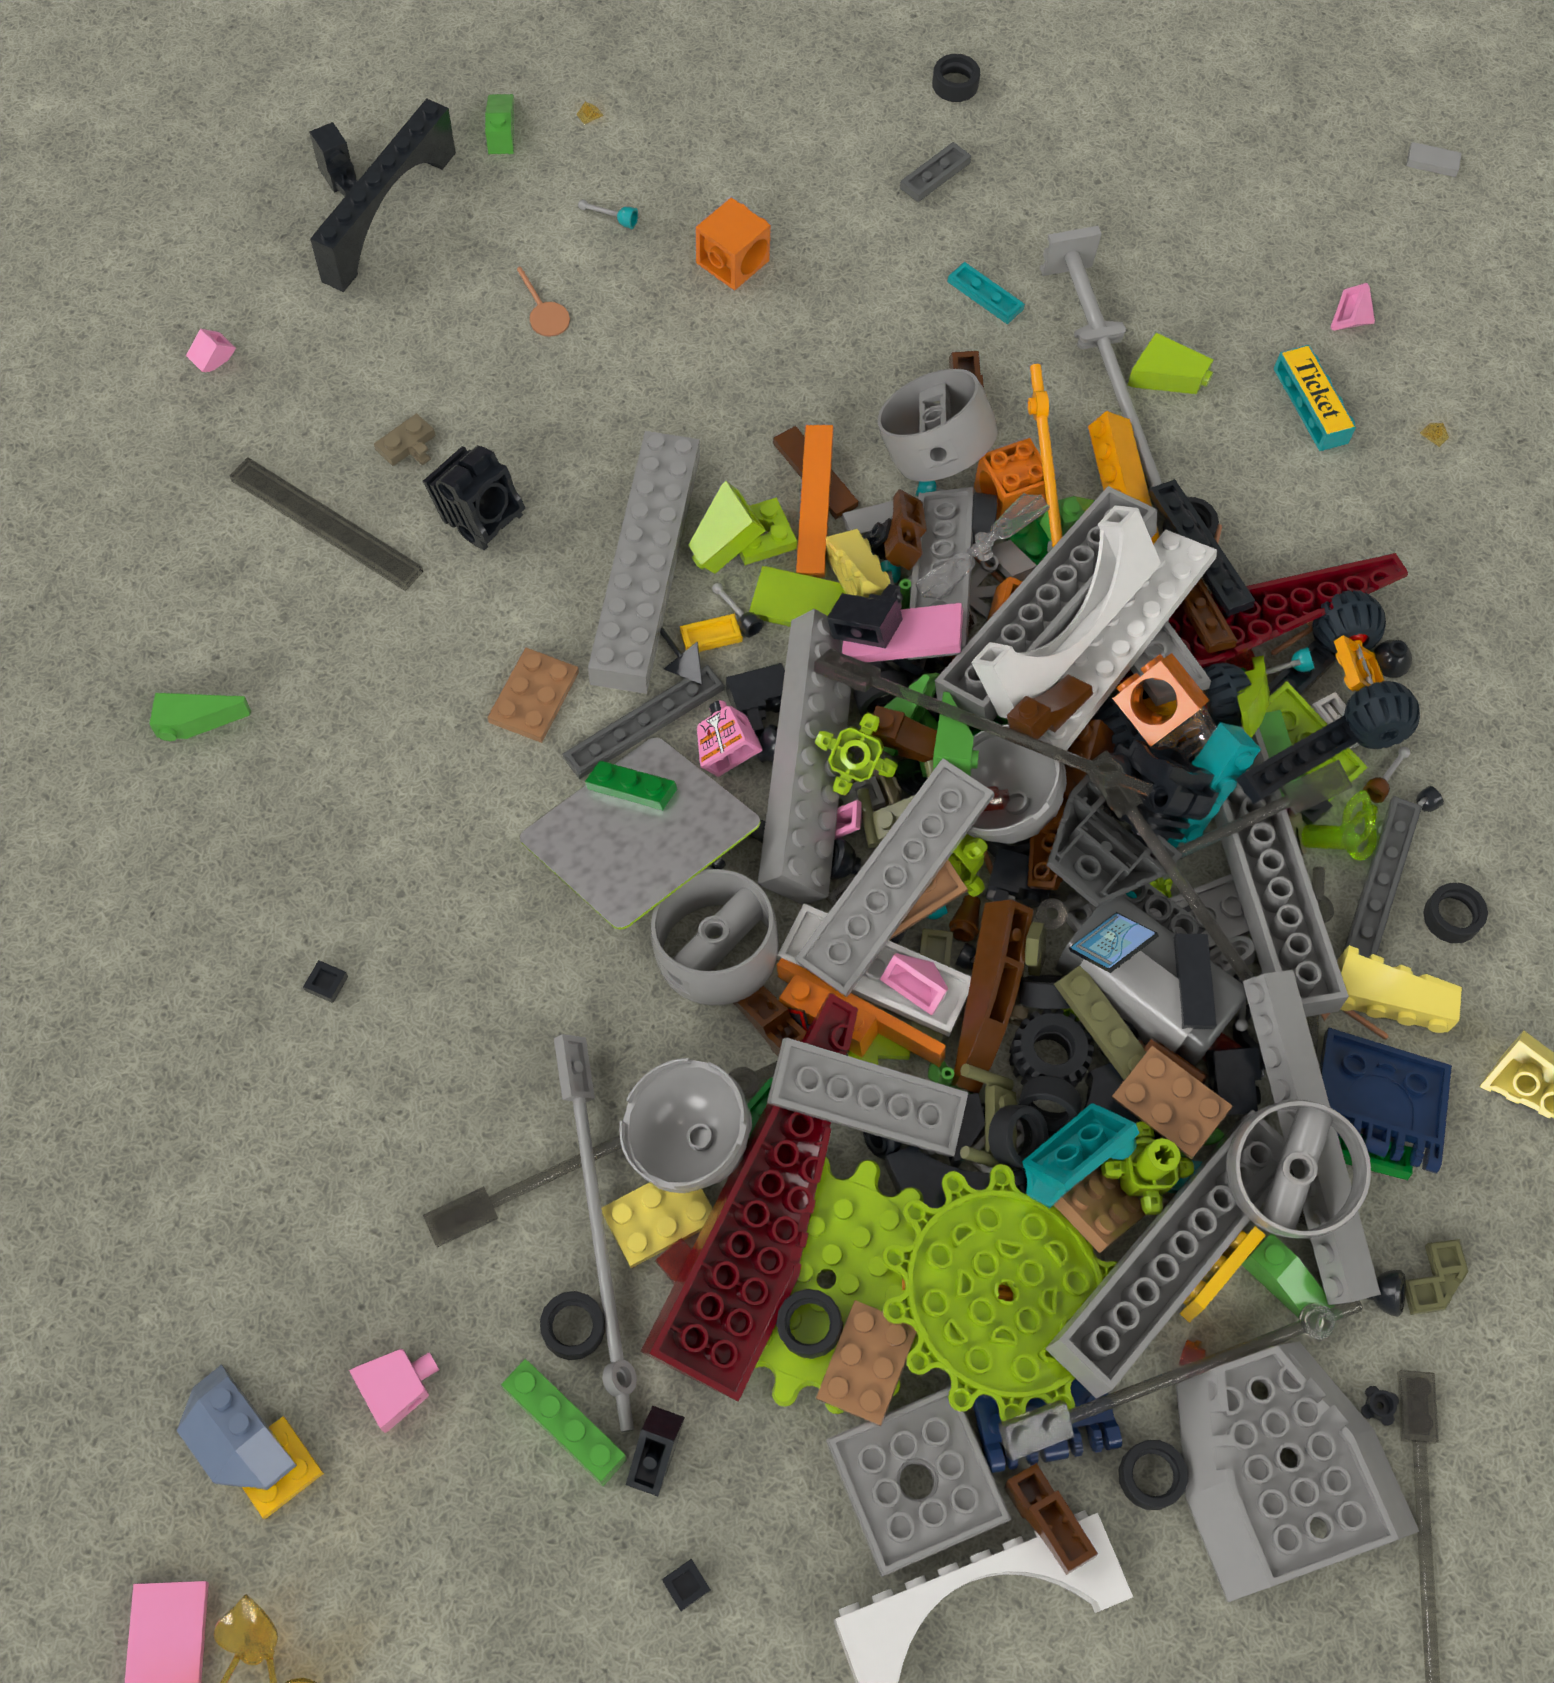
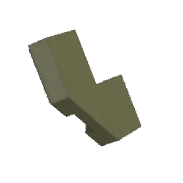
[1025,922,1047,976]
[1405,1239,1469,1315]

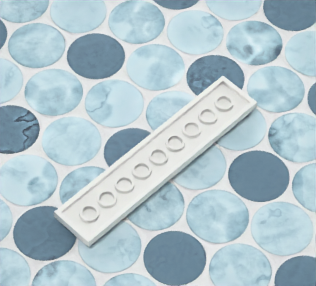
[1042,529,1217,756]

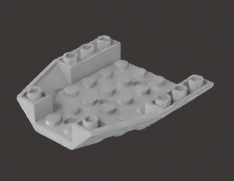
[1176,1341,1419,1602]

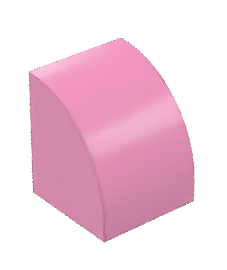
[186,329,236,372]

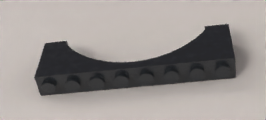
[310,98,456,292]
[884,1062,1142,1208]

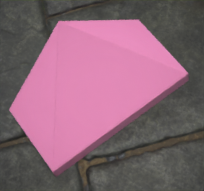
[1331,283,1375,331]
[835,800,862,839]
[880,953,948,1015]

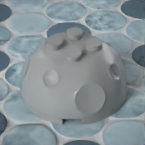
[967,724,1067,844]
[619,1058,752,1193]

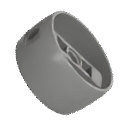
[877,369,998,482]
[651,869,779,1005]
[1226,1100,1371,1238]

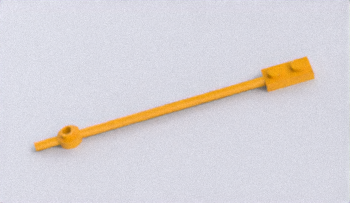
[1028,364,1063,548]

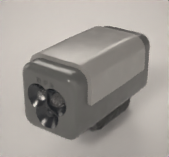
[1055,883,1247,1066]

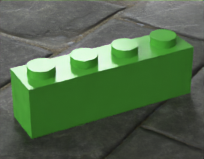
[501,1359,627,1487]

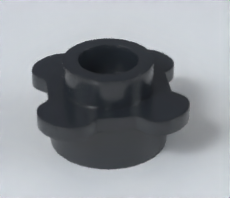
[1361,1386,1399,1426]

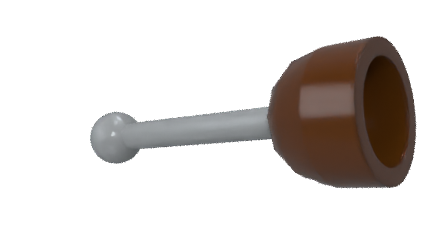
[1363,747,1410,803]

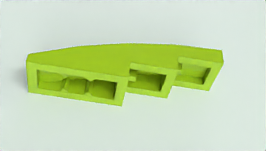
[1237,655,1270,738]

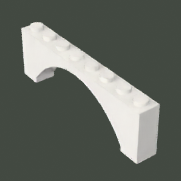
[971,505,1161,718]
[834,1510,1133,1683]

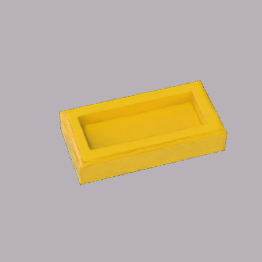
[679,613,743,652]

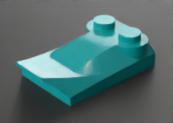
[1022,1103,1140,1208]

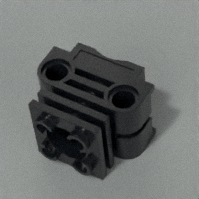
[423,445,526,551]
[1103,739,1219,841]

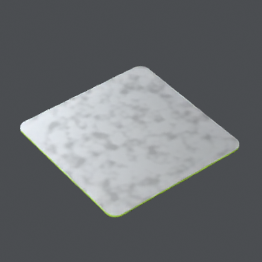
[520,738,760,929]

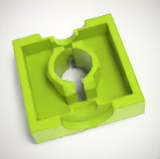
[739,497,797,566]

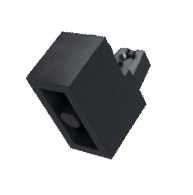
[309,122,357,197]
[827,584,903,648]
[726,663,785,738]
[985,847,1051,907]
[1206,1047,1266,1115]

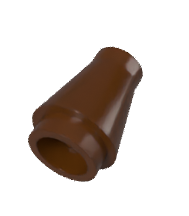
[949,895,981,942]

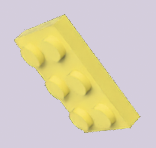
[602,1182,712,1268]

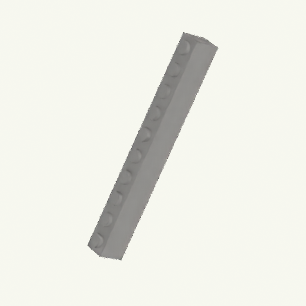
[1243,969,1381,1305]

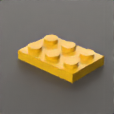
[1179,1226,1265,1323]

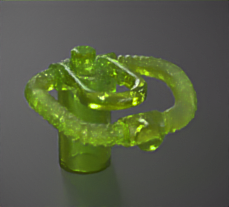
[1301,790,1378,861]

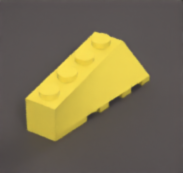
[826,529,890,598]
[1337,945,1462,1033]
[1480,1030,1554,1118]

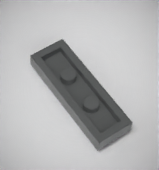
[900,142,971,202]

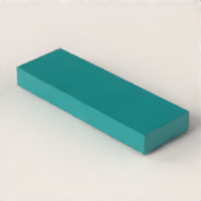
[947,262,1025,324]

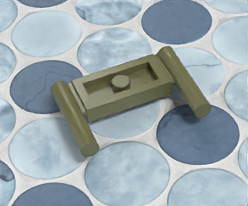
[857,760,933,848]
[960,1064,1017,1171]

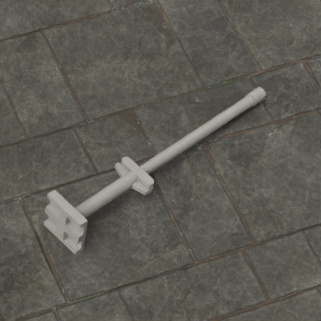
[1040,226,1162,510]

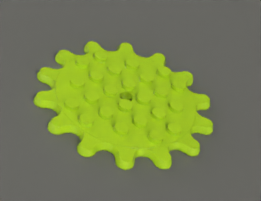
[755,1157,924,1414]
[882,1164,1118,1428]

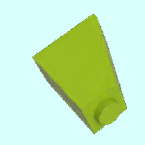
[1128,333,1214,394]
[688,481,766,574]

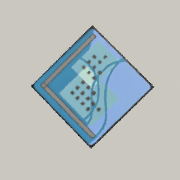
[1069,912,1159,973]

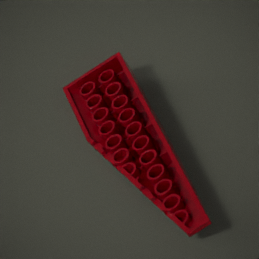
[1116,553,1408,688]
[640,993,858,1402]

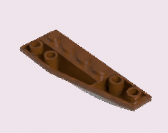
[1028,720,1115,890]
[951,899,1034,1094]

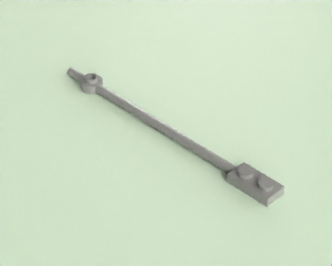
[554,1034,637,1432]

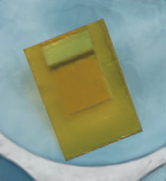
[576,101,603,125]
[1420,423,1449,447]

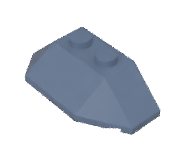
[177,1364,297,1490]

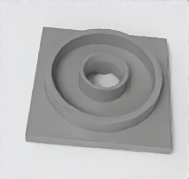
[826,1387,1011,1577]

